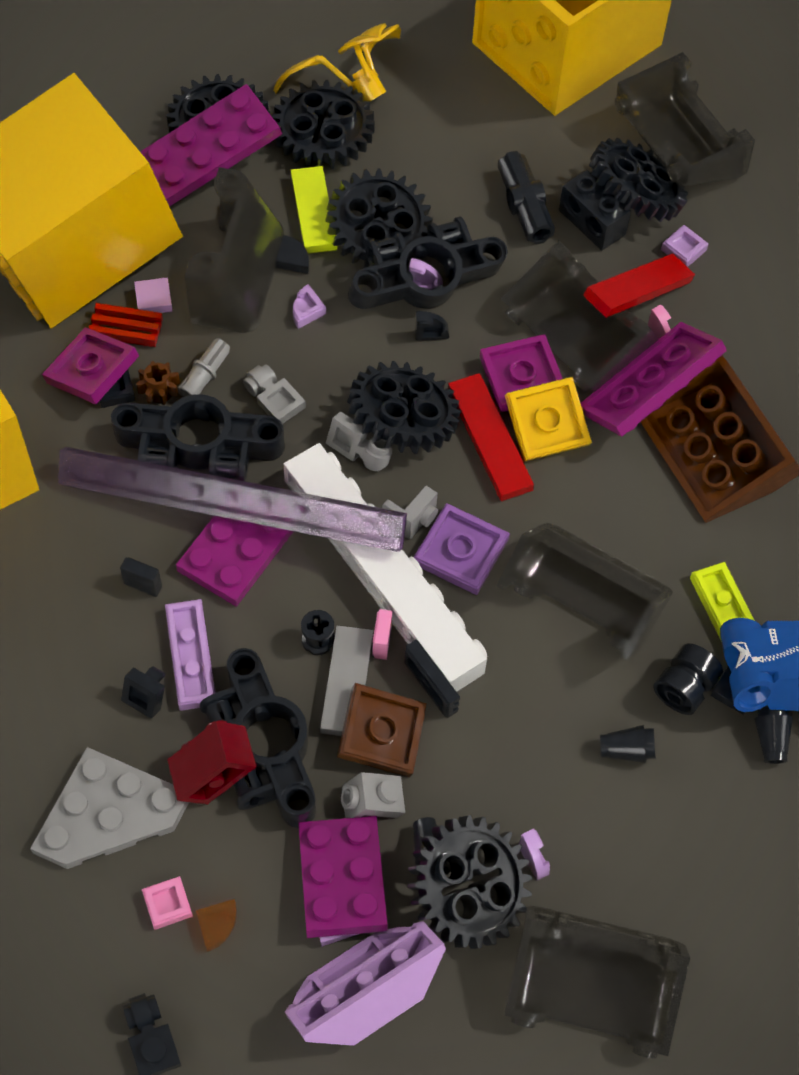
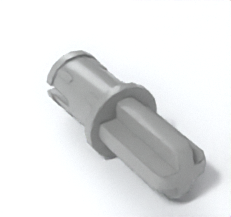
[177,338,230,397]

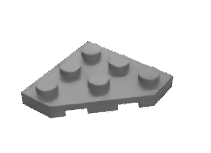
[30,747,189,869]

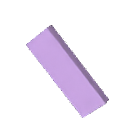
[165,599,215,711]

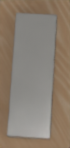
[320,625,373,736]

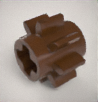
[136,361,180,405]

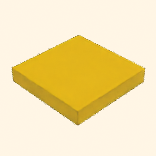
[505,377,592,462]

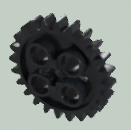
[166,74,270,133]
[272,80,375,169]
[589,138,688,222]
[325,168,433,268]
[347,361,461,454]
[407,815,532,949]

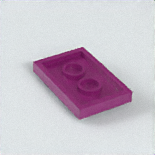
[176,485,298,607]
[299,816,387,938]

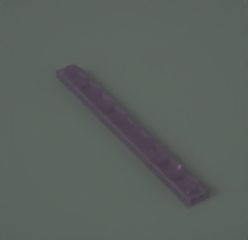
[58,447,407,552]

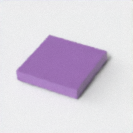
[414,503,510,595]

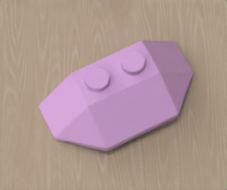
[285,921,446,1046]

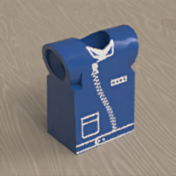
[720,618,799,712]

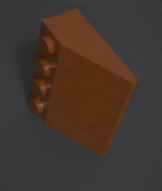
[641,354,799,523]

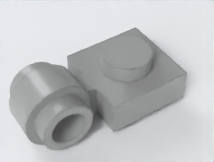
[243,364,306,424]
[326,412,392,471]

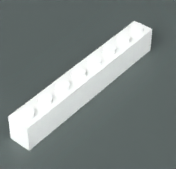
[283,443,487,692]

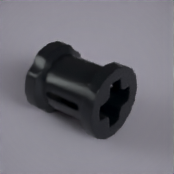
[301,610,335,655]

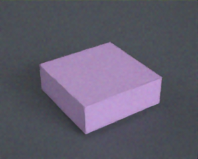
[661,225,709,267]
[134,277,172,313]

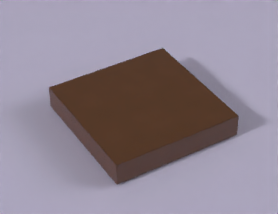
[337,683,427,778]

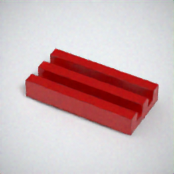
[88,303,163,347]

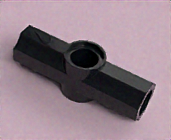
[498,151,555,245]

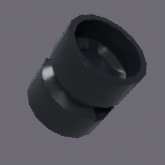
[653,643,724,715]

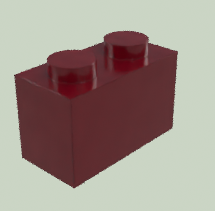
[167,720,256,805]

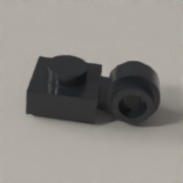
[122,993,182,1075]

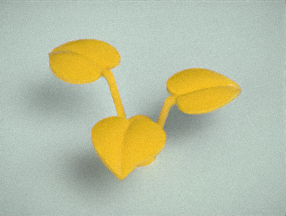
[273,23,401,102]

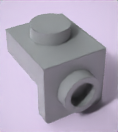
[382,486,438,540]
[341,772,405,818]

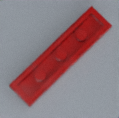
[583,253,695,318]
[448,373,534,501]

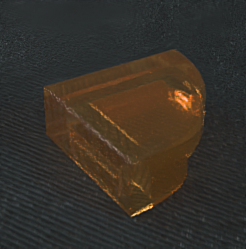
[196,899,237,952]

